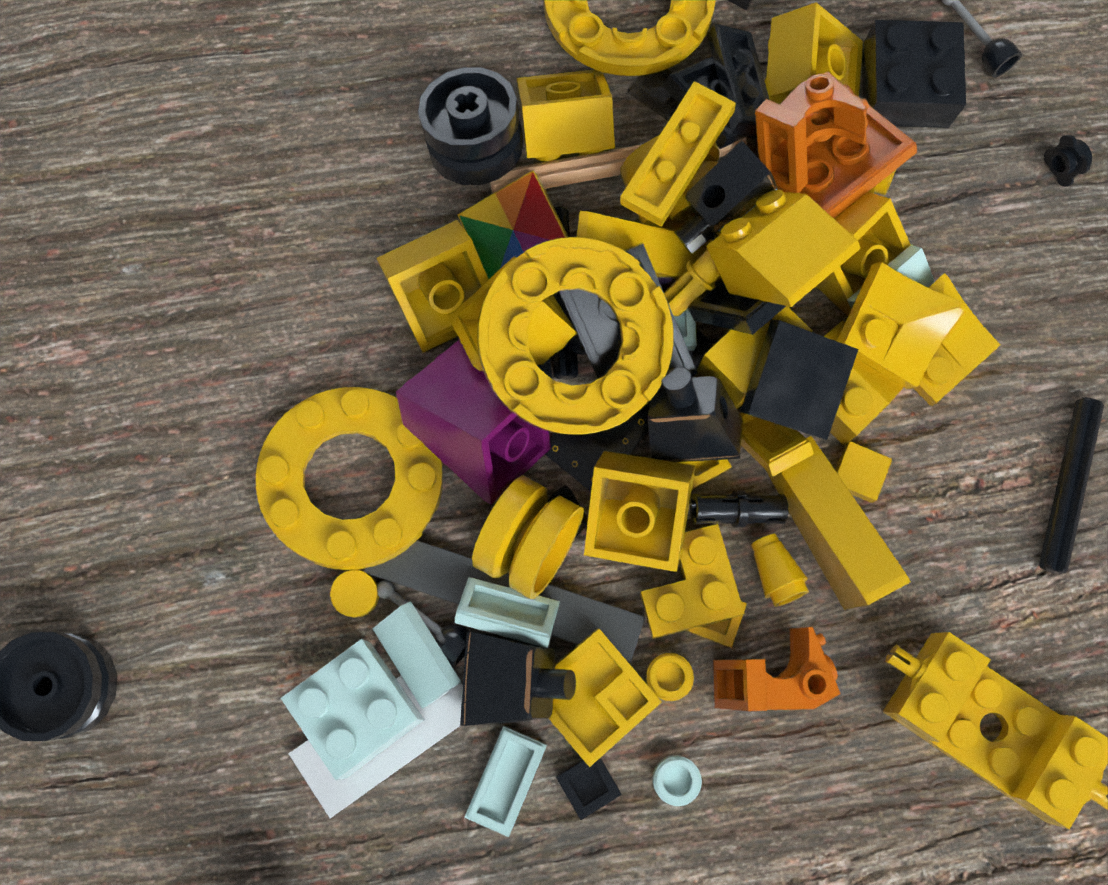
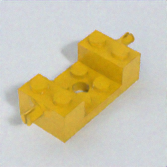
[883,632,1108,830]

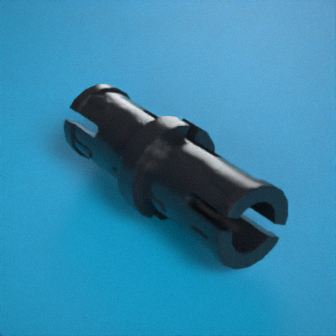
[690,491,789,528]

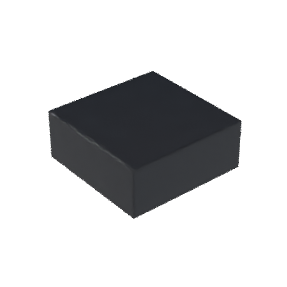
[556,758,622,820]

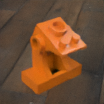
[755,71,869,193]
[713,627,841,711]

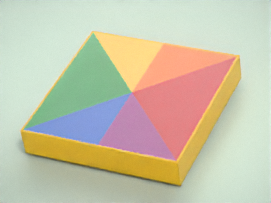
[457,170,568,280]

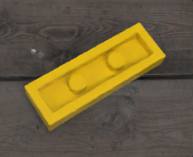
[620,81,736,227]

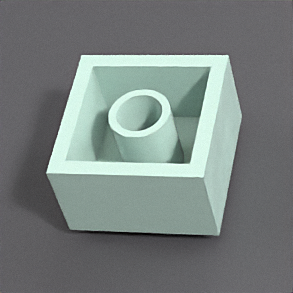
[281,639,425,780]

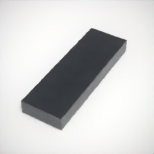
[707,24,770,138]

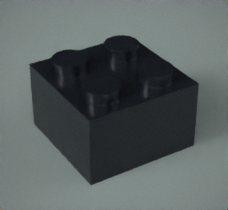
[862,20,966,128]

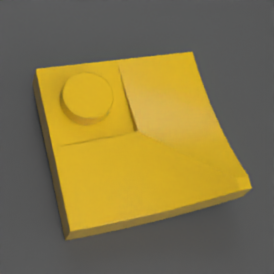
[837,262,967,389]
[914,273,1001,407]
[548,628,662,767]

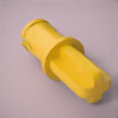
[664,249,720,317]

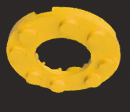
[543,0,716,76]
[477,237,673,435]
[256,387,443,570]

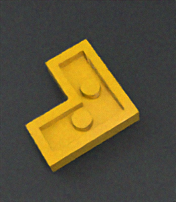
[640,524,745,639]

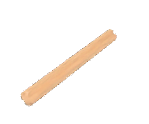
[490,137,747,194]

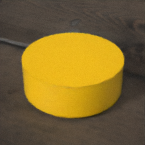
[330,570,379,618]
[645,653,694,701]

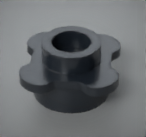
[1044,134,1092,187]

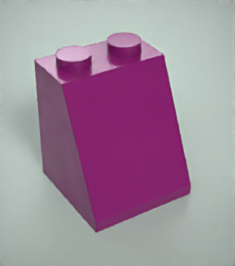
[396,339,550,505]

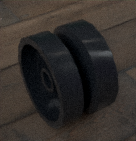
[418,67,523,185]
[0,632,117,741]

